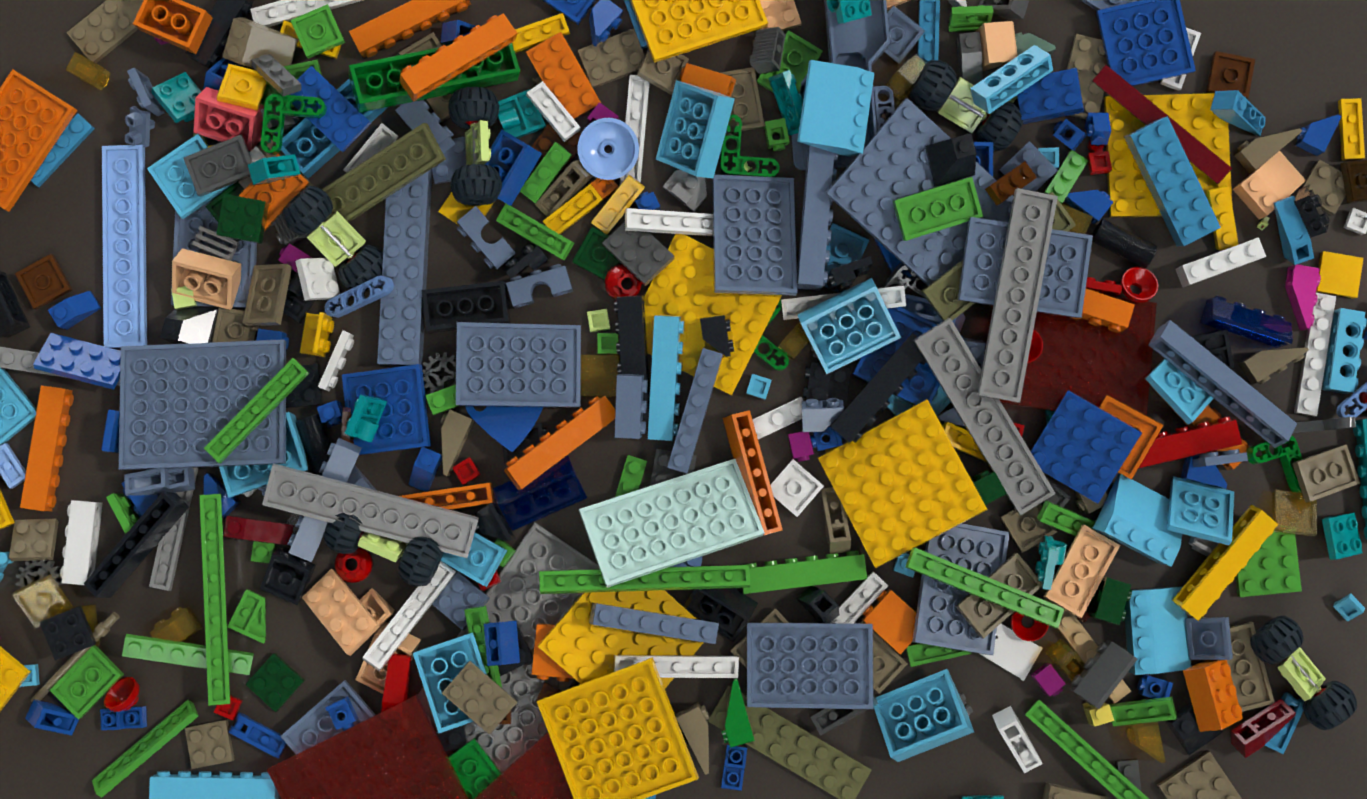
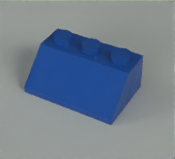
[485,129,542,206]

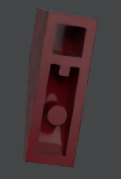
[223,516,294,545]
[1231,699,1296,758]

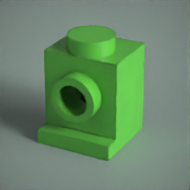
[764,118,789,151]

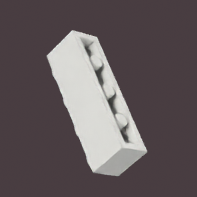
[1176,237,1266,288]
[60,500,103,585]

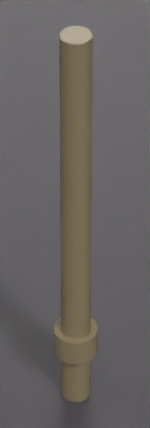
[31,612,120,702]

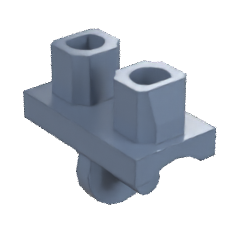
[125,106,155,148]

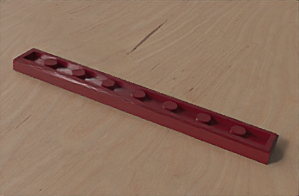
[1092,65,1232,184]

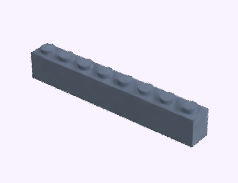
[1149,320,1297,448]

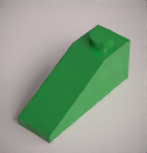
[722,678,755,748]

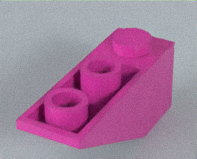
[1285,264,1321,331]

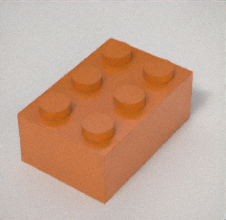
[133,0,213,54]
[1183,660,1243,732]

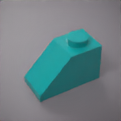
[248,154,301,185]

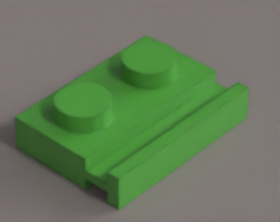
[948,5,993,32]
[106,493,139,534]

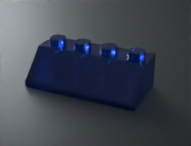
[1200,296,1293,348]
[493,456,587,531]

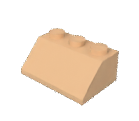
[172,249,241,310]

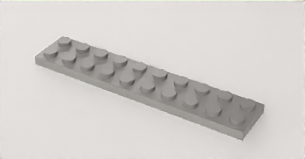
[977,188,1058,403]
[913,318,1056,516]
[262,464,479,558]

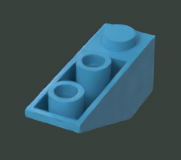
[1210,90,1266,136]
[1274,196,1314,265]

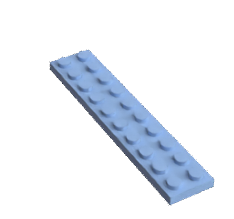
[102,145,147,348]

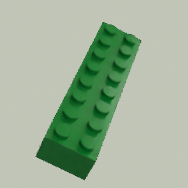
[348,43,520,113]

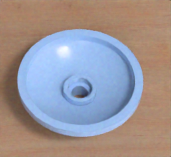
[578,118,639,180]

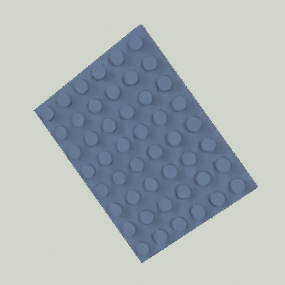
[825,98,1014,286]
[119,340,286,470]

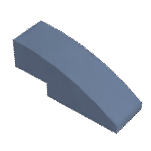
[124,468,195,496]

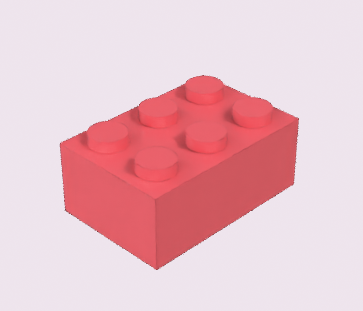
[193,87,264,151]

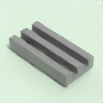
[192,226,239,261]

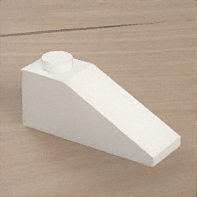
[992,706,1043,773]

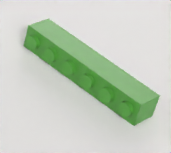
[743,550,867,594]

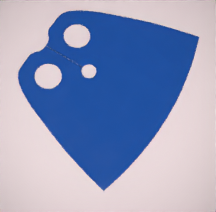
[466,406,543,452]

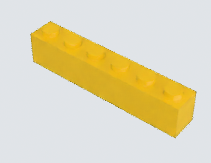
[1172,505,1278,621]

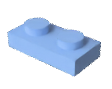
[0,443,26,489]

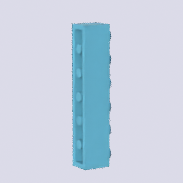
[648,315,684,441]
[149,771,280,799]

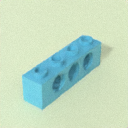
[970,45,1053,114]
[1322,308,1367,394]

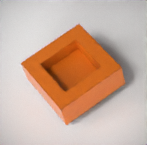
[590,178,619,201]

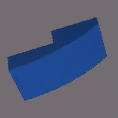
[100,706,147,730]
[721,745,747,791]

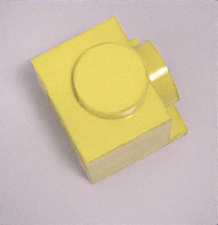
[1082,702,1114,727]

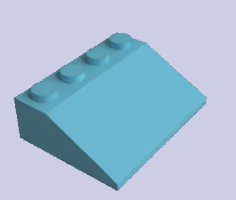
[797,60,874,157]
[656,80,735,178]
[797,278,901,374]
[219,412,308,498]
[1093,473,1182,567]
[1124,587,1191,675]
[413,632,487,733]
[874,669,974,762]

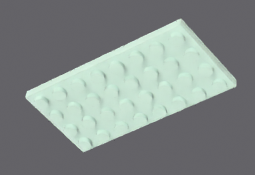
[579,459,765,588]

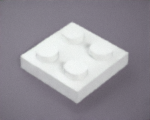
[295,258,340,301]
[771,459,824,517]

